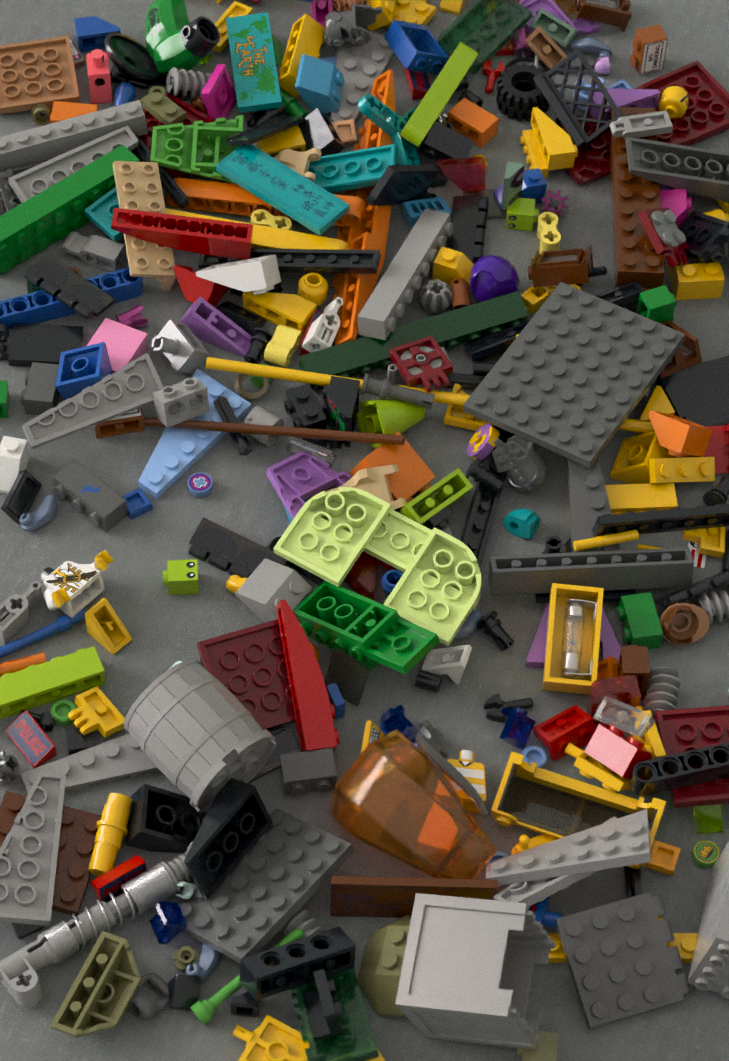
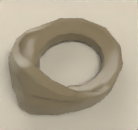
[234,374,269,400]

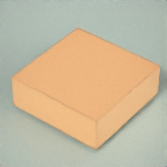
[332,119,357,144]

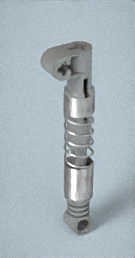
[0,842,193,1008]

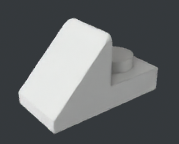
[421,645,472,685]

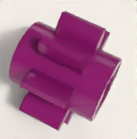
[541,189,569,216]

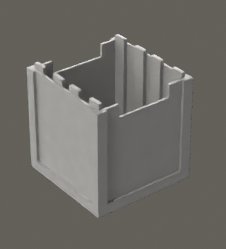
[395,893,556,1050]

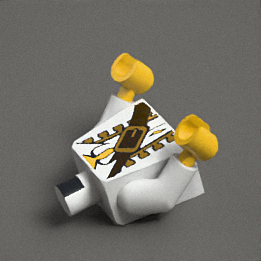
[41,550,114,618]

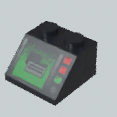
[323,376,360,447]

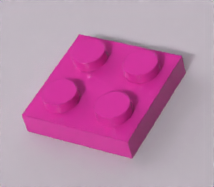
[201,64,237,120]

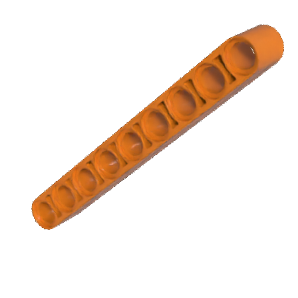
[166,178,365,227]

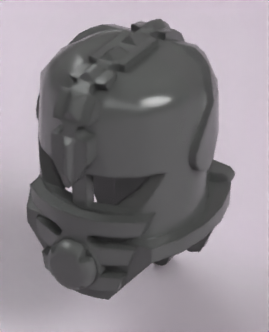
[325,3,382,47]
[492,435,547,493]

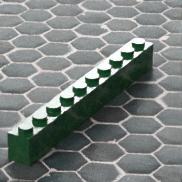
[299,291,529,390]

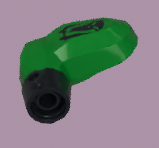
[145,0,221,75]

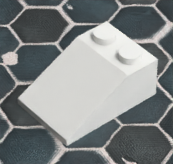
[196,254,281,295]

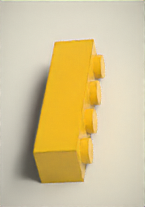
[520,129,548,178]

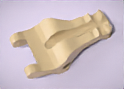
[274,148,322,183]
[314,464,407,510]

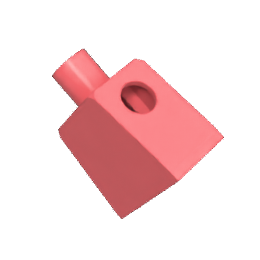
[86,49,113,104]

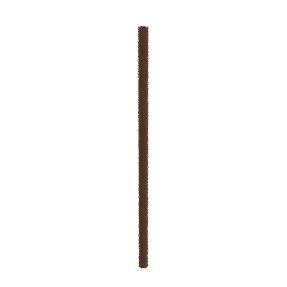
[143,416,405,445]

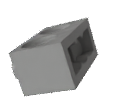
[153,377,210,428]

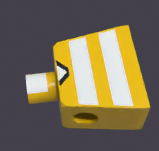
[435,750,486,814]

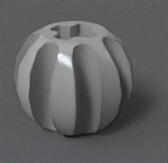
[418,279,453,314]

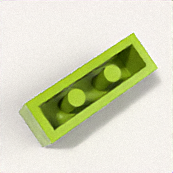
[398,468,473,525]

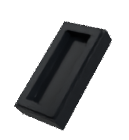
[1,470,42,524]

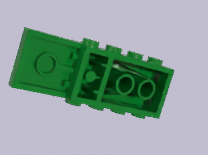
[292,581,440,679]

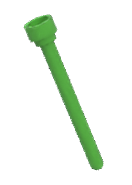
[190,928,304,1025]

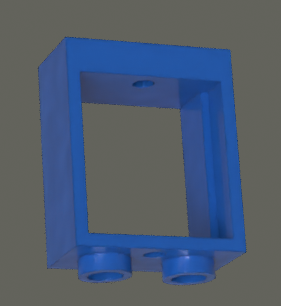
[384,20,449,75]

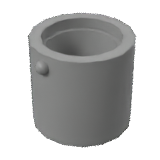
[244,406,284,446]

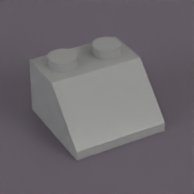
[235,558,312,623]

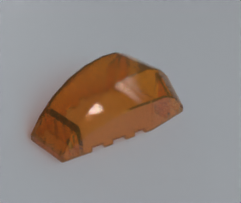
[328,729,498,879]

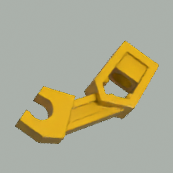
[521,284,581,315]

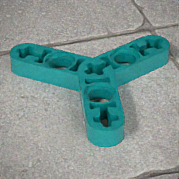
[358,94,420,165]

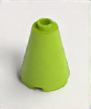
[357,399,425,448]

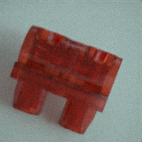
[588,674,641,729]

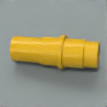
[87,793,132,876]

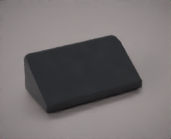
[216,301,267,336]

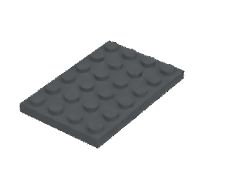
[167,808,354,963]

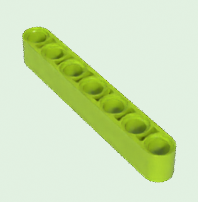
[400,42,479,147]

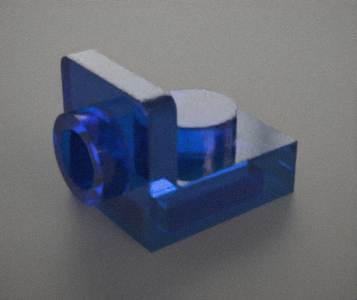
[380,705,419,748]
[500,706,536,750]
[150,901,187,944]

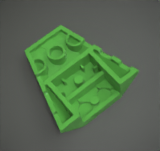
[150,115,243,184]

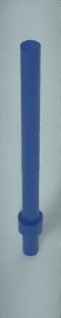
[0,609,87,658]

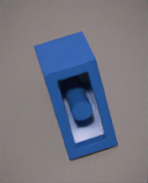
[74,16,121,52]
[494,168,547,210]

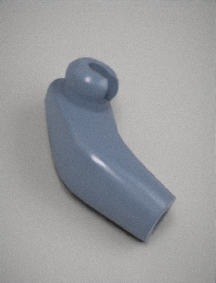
[571,38,612,60]
[19,494,57,531]
[454,608,484,640]
[186,943,220,981]

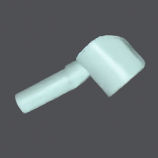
[176,881,198,899]

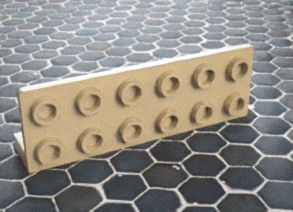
[113,161,176,291]

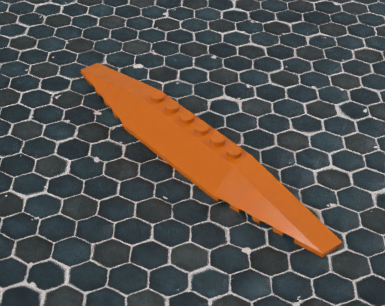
[332,69,398,345]

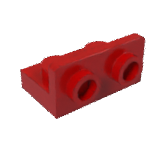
[533,705,595,761]

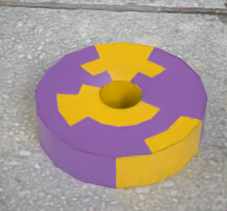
[466,424,499,461]

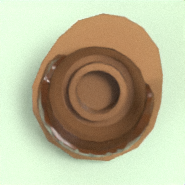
[660,603,710,646]

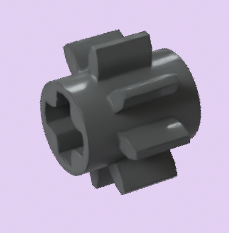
[0,750,19,786]

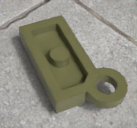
[140,86,186,125]

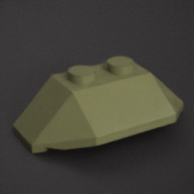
[356,915,412,1017]
[50,931,142,1038]

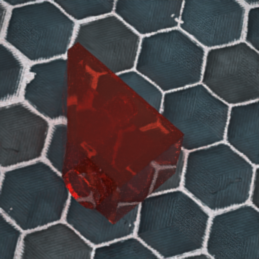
[438,157,486,193]
[344,551,378,600]

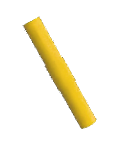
[573,530,639,551]

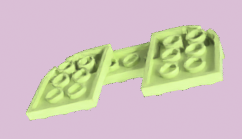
[273,487,481,646]

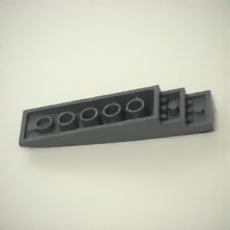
[625,137,729,202]

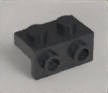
[303,969,343,1041]

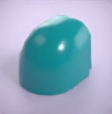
[503,509,541,539]

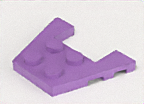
[512,0,600,36]
[266,451,351,519]
[526,603,621,668]

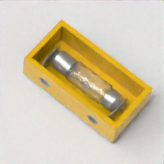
[542,583,604,695]

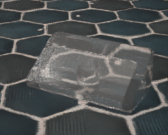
[287,437,337,468]
[593,696,655,738]

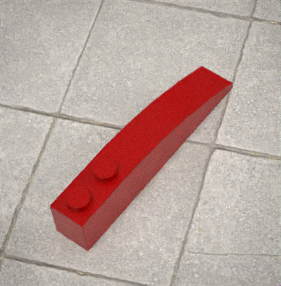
[111,208,253,259]
[276,599,340,752]

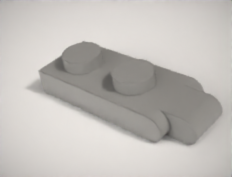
[609,111,673,139]

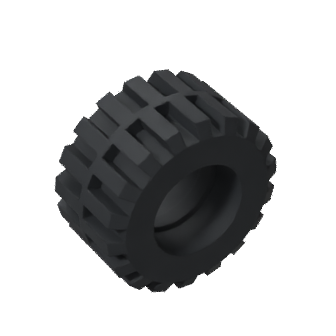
[496,64,550,121]

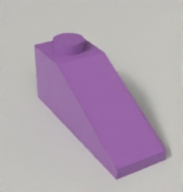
[590,88,660,126]
[180,296,252,357]

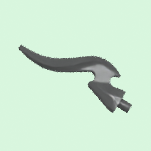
[415,720,488,819]

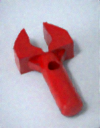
[482,60,505,94]

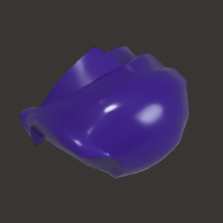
[470,255,520,303]

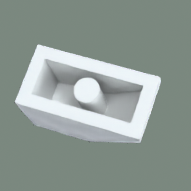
[0,436,30,494]

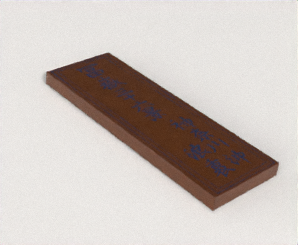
[330,876,498,918]

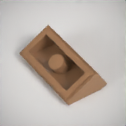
[524,26,567,69]

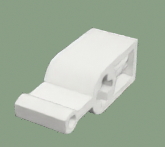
[301,296,343,353]

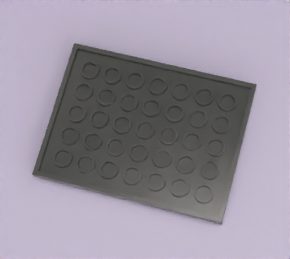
[463,282,685,468]

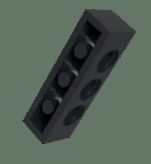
[240,926,356,1001]

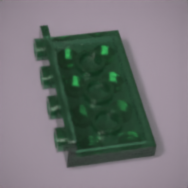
[438,0,533,75]
[289,968,379,1061]

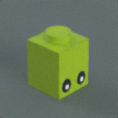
[505,198,539,231]
[163,559,199,595]

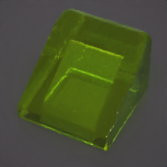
[693,804,724,834]

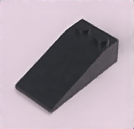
[184,778,273,900]

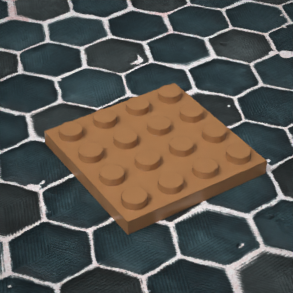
[0,36,80,115]

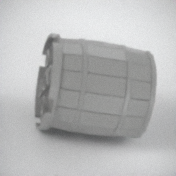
[124,659,276,813]

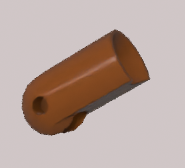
[448,278,471,310]

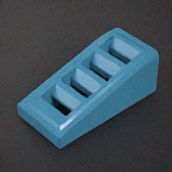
[402,197,452,229]

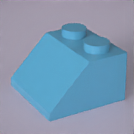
[295,54,345,114]

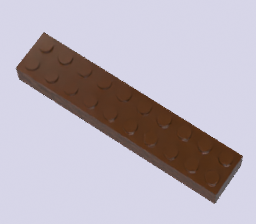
[608,107,665,289]

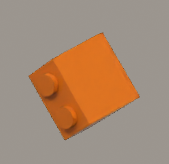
[648,410,713,458]

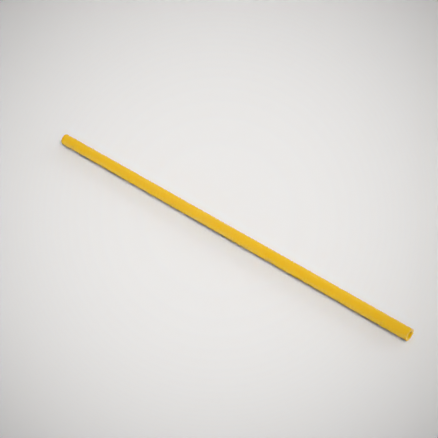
[206,357,654,433]

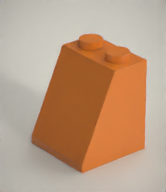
[349,431,436,508]

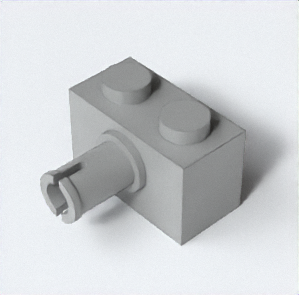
[151,319,209,375]

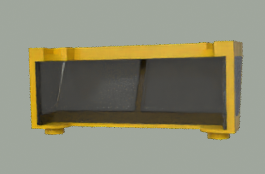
[491,751,666,869]

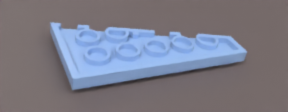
[138,368,252,499]

